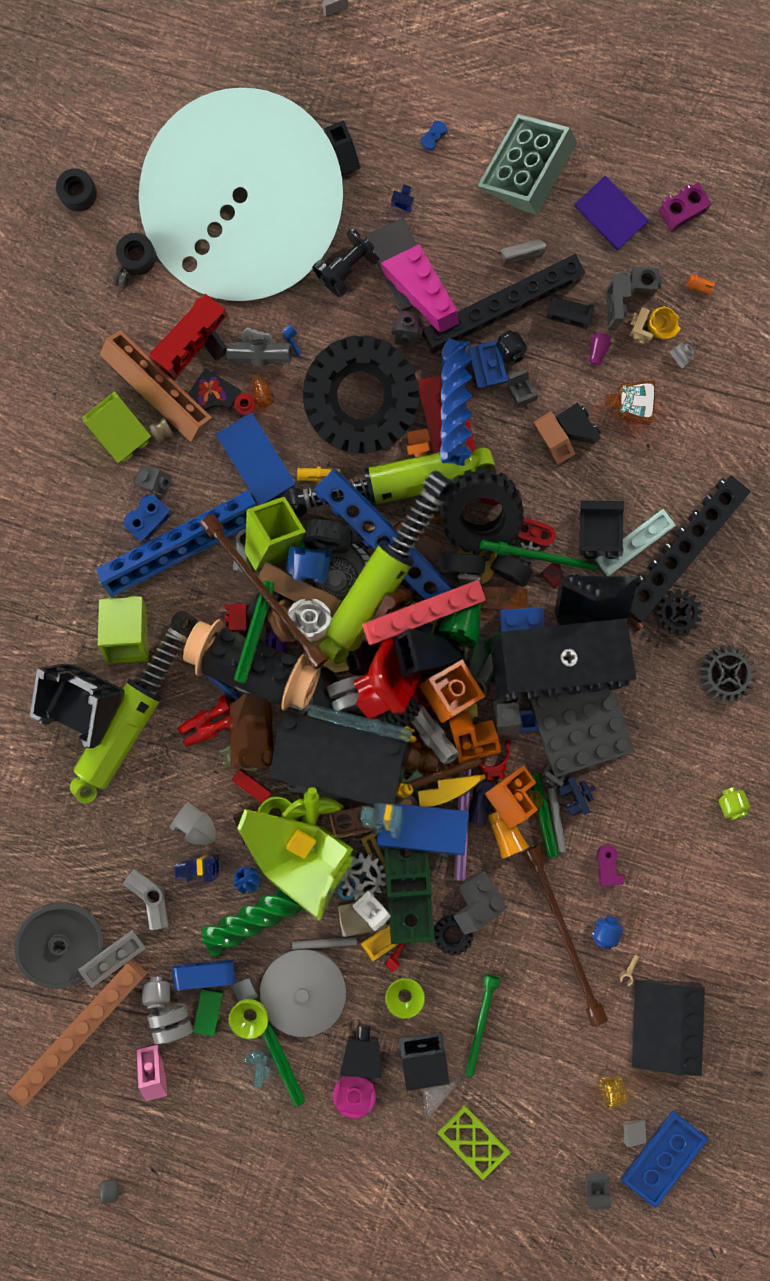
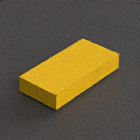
[361,923,398,961]

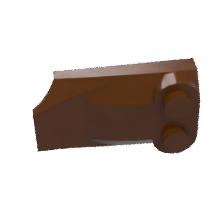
[230,693,274,769]

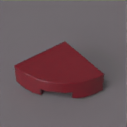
[540,563,562,589]

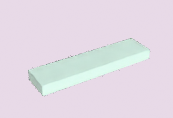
[595,509,676,576]

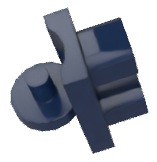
[557,776,596,816]

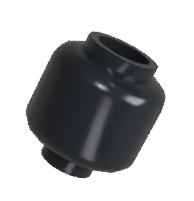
[496,330,527,364]

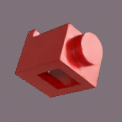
[225,604,248,635]

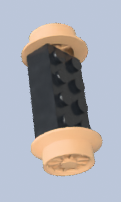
[183,619,321,711]

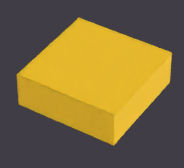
[286,829,316,859]

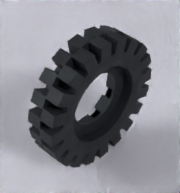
[303,335,420,454]

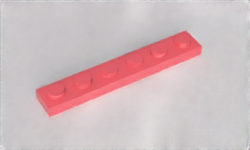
[362,580,486,645]

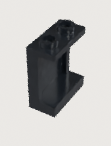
[579,500,624,559]

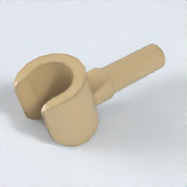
[619,955,639,986]

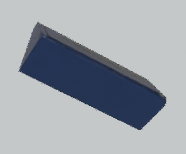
[468,781,495,826]

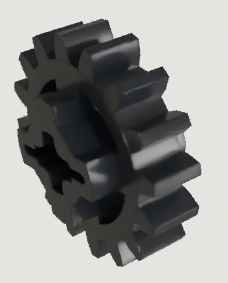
[655,589,703,636]

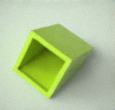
[82,391,151,463]
[245,497,306,571]
[98,596,149,665]

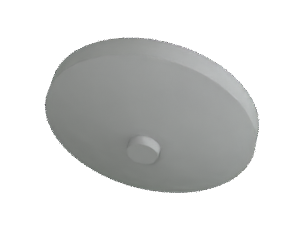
[260,949,346,1037]

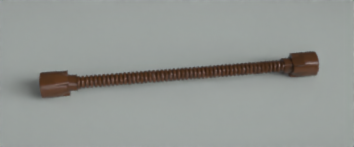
[200,514,329,669]
[523,845,608,1026]

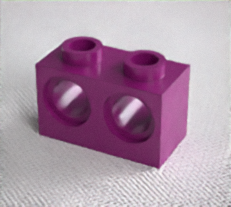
[658,182,712,232]

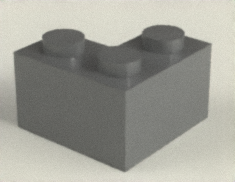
[453,871,507,935]

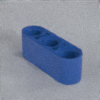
[172,960,236,990]

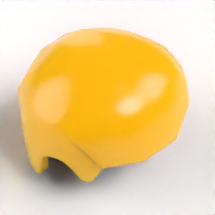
[647,306,681,340]

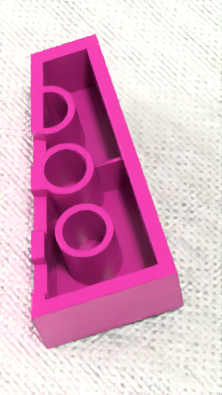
[381,244,459,333]

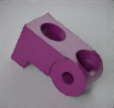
[596,844,624,886]

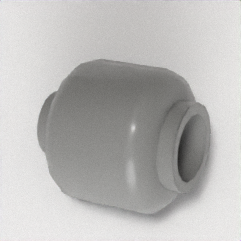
[142,977,170,1010]

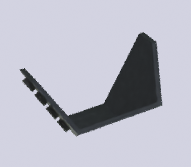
[554,574,638,626]

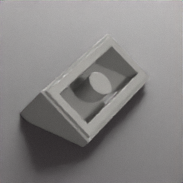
[500,239,546,265]

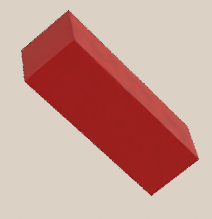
[231,769,272,803]

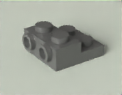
[606,272,634,330]

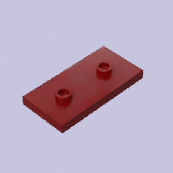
[418,375,476,454]

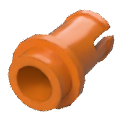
[686,274,715,295]

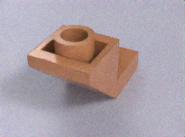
[533,411,575,465]

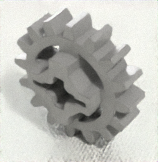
[341,853,386,900]

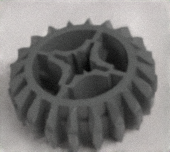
[698,645,757,703]

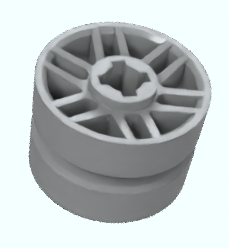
[327,675,364,714]
[147,1004,193,1044]

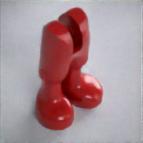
[177,694,232,748]

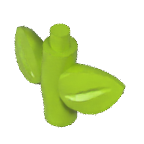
[282,787,344,825]

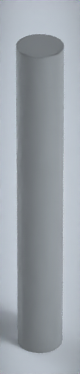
[548,787,566,852]
[292,936,357,950]

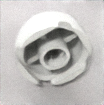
[288,599,331,643]

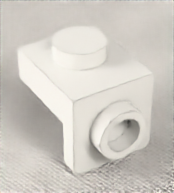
[352,891,390,931]

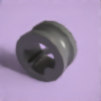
[113,267,131,289]

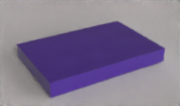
[574,175,649,251]

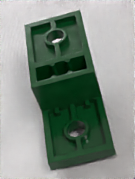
[384,847,435,945]

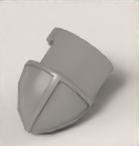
[169,802,216,845]

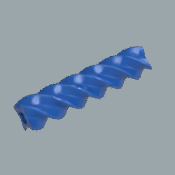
[440,339,472,466]

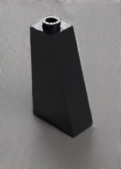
[393,628,463,678]

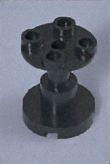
[312,227,380,297]

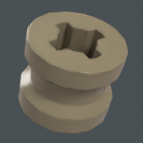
[149,418,174,444]

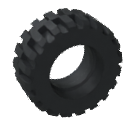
[440,468,524,555]

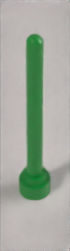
[465,974,501,1078]

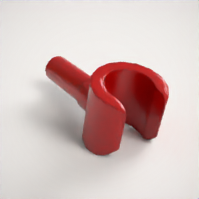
[385,944,406,972]

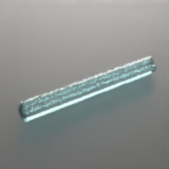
[307,704,412,742]

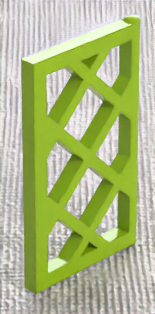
[437,1105,511,1180]

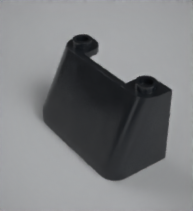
[30,663,125,749]

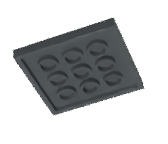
[529,688,635,777]

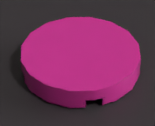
[333,1076,376,1118]

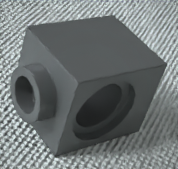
[630,267,662,296]

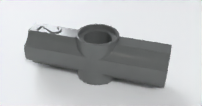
[226,339,293,366]

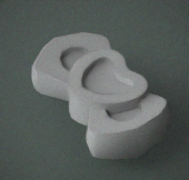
[241,327,273,343]

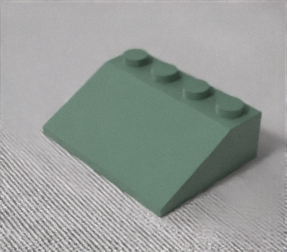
[477,114,577,215]

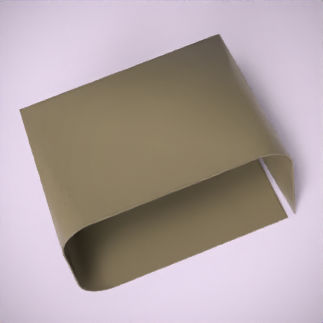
[338,896,386,937]

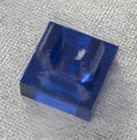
[391,184,414,213]

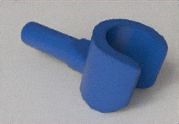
[283,325,301,356]

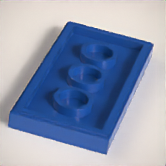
[216,412,296,505]
[377,804,469,856]
[620,1110,709,1208]

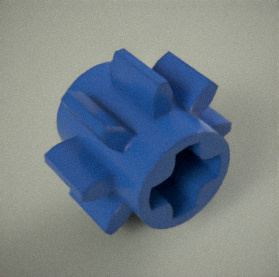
[233,866,261,894]

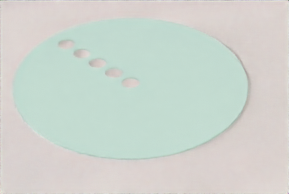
[139,88,343,301]

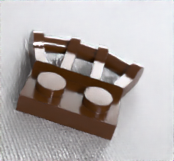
[361,588,413,642]

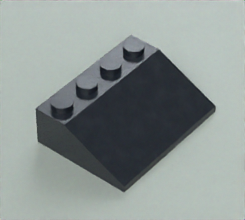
[631,979,705,1076]

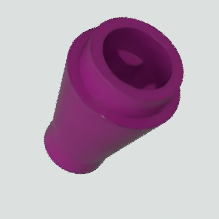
[589,332,612,366]

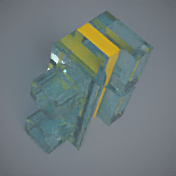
[361,803,404,839]

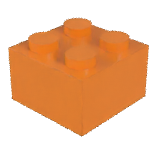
[419,660,485,723]

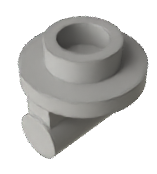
[669,343,694,369]

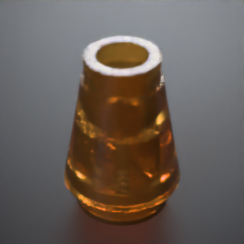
[250,374,274,408]

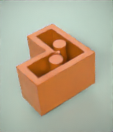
[448,711,501,763]
[485,765,538,829]

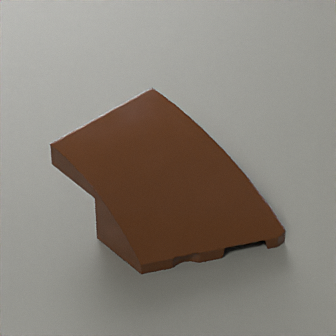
[366,520,444,576]

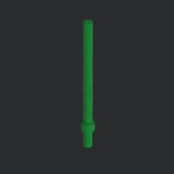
[480,540,599,571]

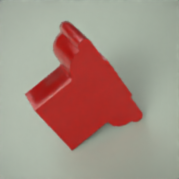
[354,636,421,719]

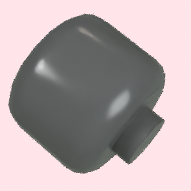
[100,1179,121,1203]

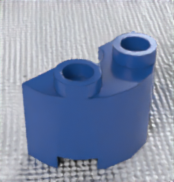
[286,546,332,583]

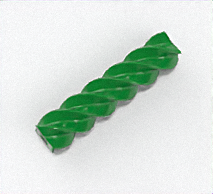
[201,888,303,957]

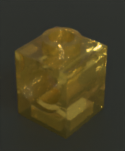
[599,1076,628,1108]

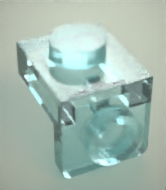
[244,1051,270,1088]

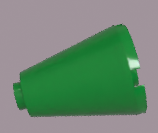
[437,602,481,648]

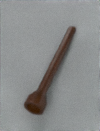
[397,758,482,797]

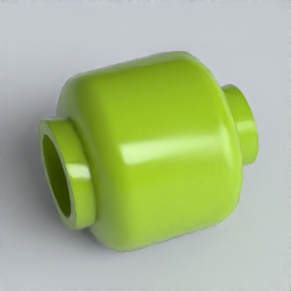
[718,787,751,821]

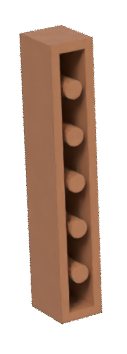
[100,330,212,442]

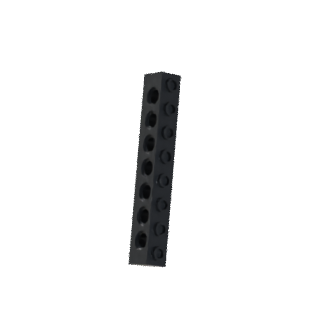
[422,254,585,354]
[630,475,751,623]

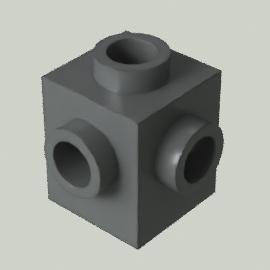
[392,310,423,346]

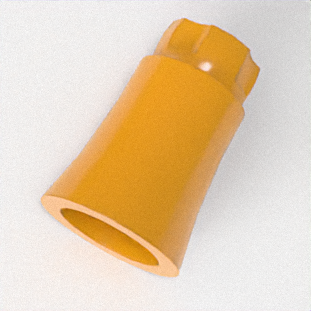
[488,812,529,859]

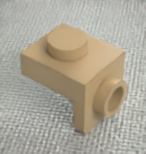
[629,307,654,344]

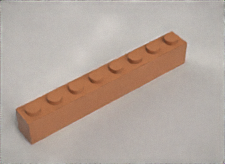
[8,959,147,1108]

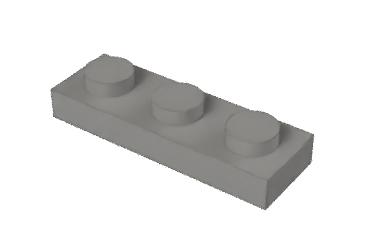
[78,930,146,988]

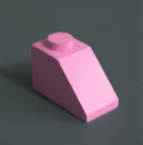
[137,1045,167,1101]

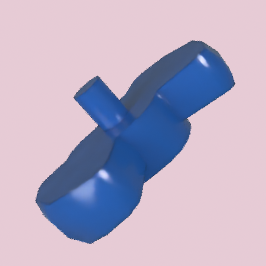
[420,121,448,151]

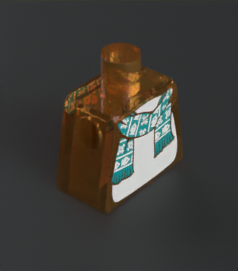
[605,380,656,425]

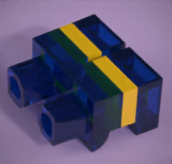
[175,855,219,882]

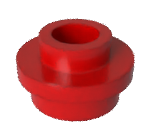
[234,393,256,415]

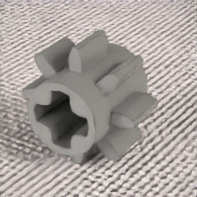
[517,541,540,567]

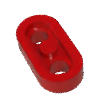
[516,518,556,547]

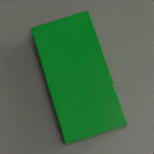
[193,988,223,1036]

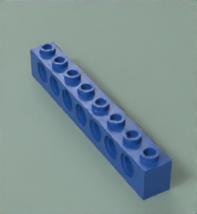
[314,467,455,601]
[96,490,257,597]

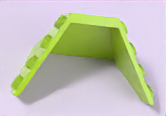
[237,809,354,921]

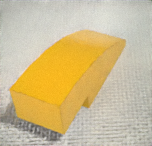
[418,774,485,807]

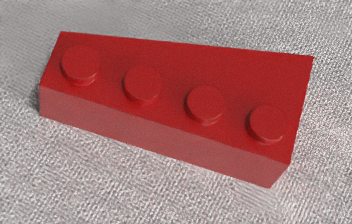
[149,294,227,380]

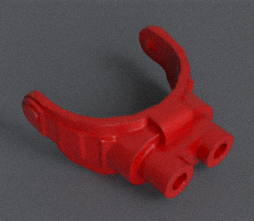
[480,741,510,781]

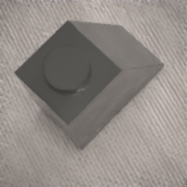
[492,699,521,742]

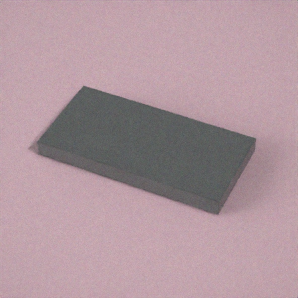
[365,218,417,311]

